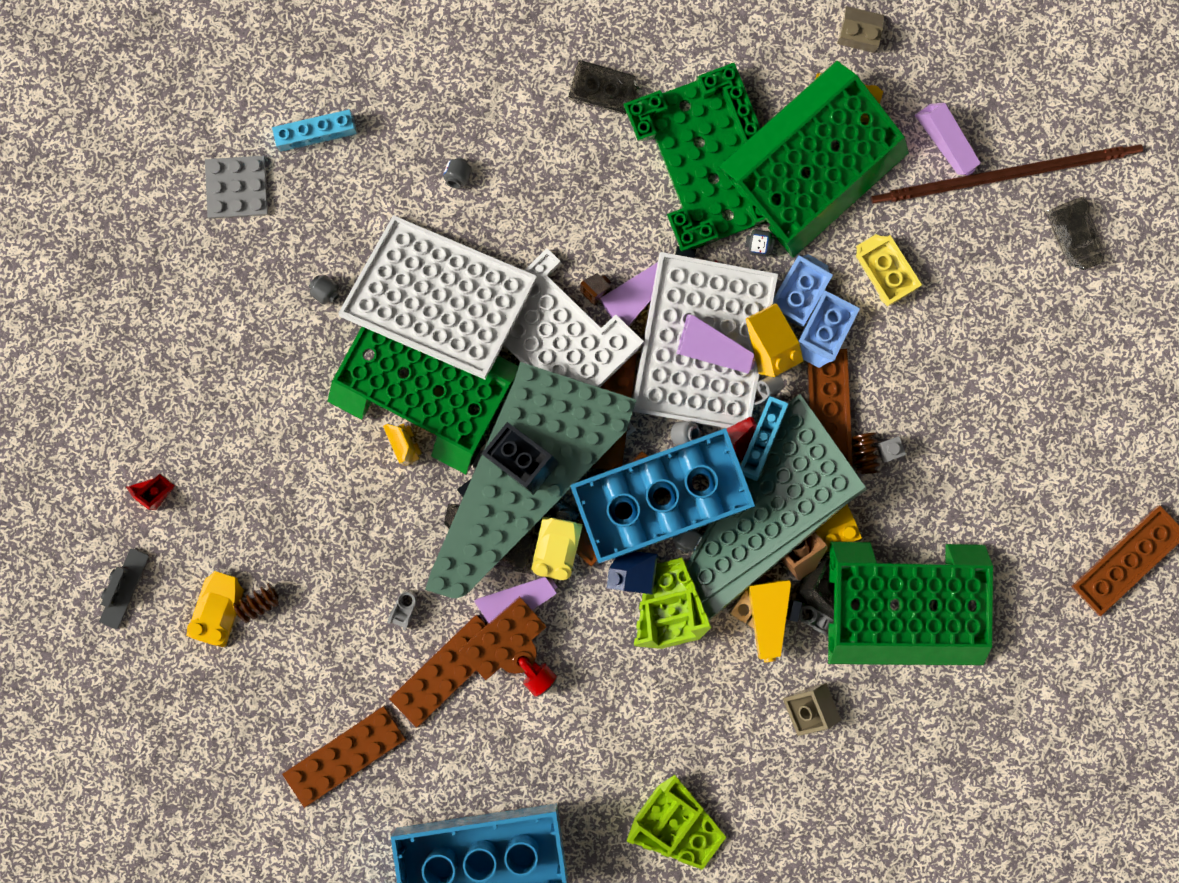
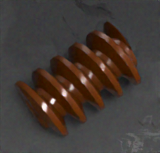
[852,433,881,474]
[233,583,279,624]

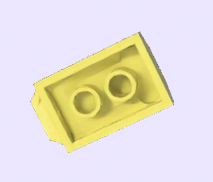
[856,234,922,307]
[531,517,582,580]

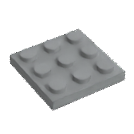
[205,156,268,219]

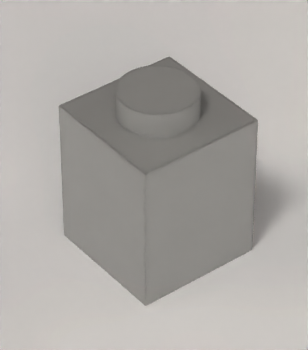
[876,436,906,463]

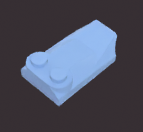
[772,254,833,327]
[799,290,860,368]

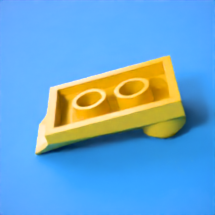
[383,423,422,466]
[186,571,244,648]

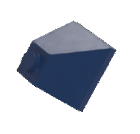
[606,551,658,594]

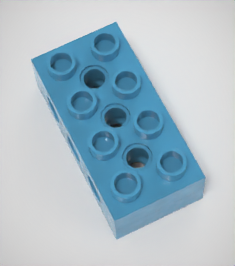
[570,428,755,564]

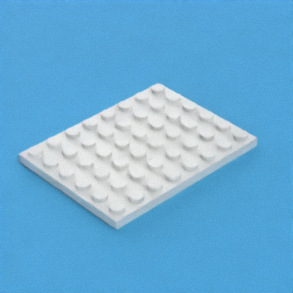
[338,215,537,379]
[633,252,778,428]

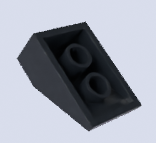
[481,422,559,495]

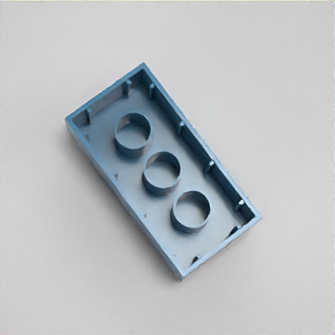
[391,803,569,883]

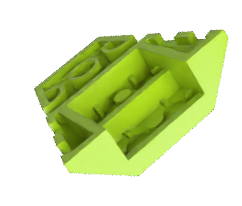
[634,558,712,649]
[626,775,726,870]

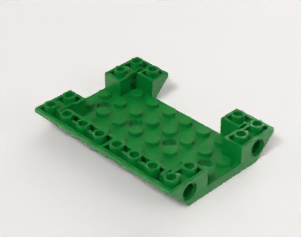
[623,62,781,252]
[327,327,519,475]
[828,541,993,665]

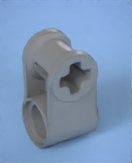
[387,590,418,631]
[799,604,834,636]

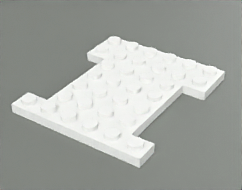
[503,249,644,388]

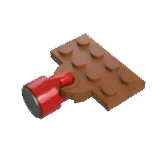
[459,596,557,697]

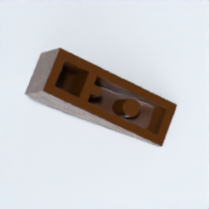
[580,273,611,306]

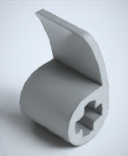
[754,375,784,405]

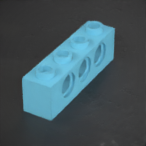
[272,109,357,152]
[740,396,788,481]

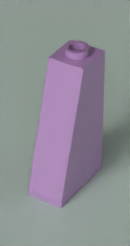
[915,103,980,176]
[600,262,658,327]
[676,315,755,374]
[474,577,558,623]

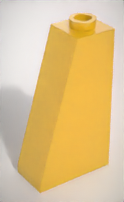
[748,580,791,662]

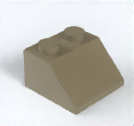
[837,6,884,53]
[783,683,841,736]

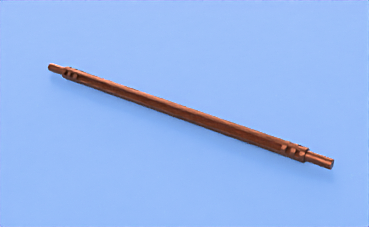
[871,144,1143,204]

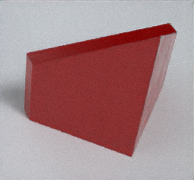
[727,417,757,461]
[126,474,175,510]

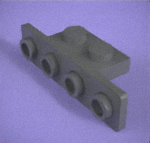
[99,548,149,629]

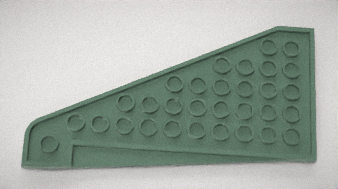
[425,362,636,598]
[686,394,867,621]

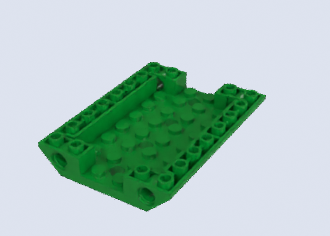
[718,61,909,258]

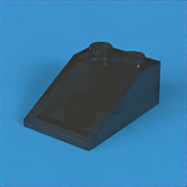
[796,558,860,620]

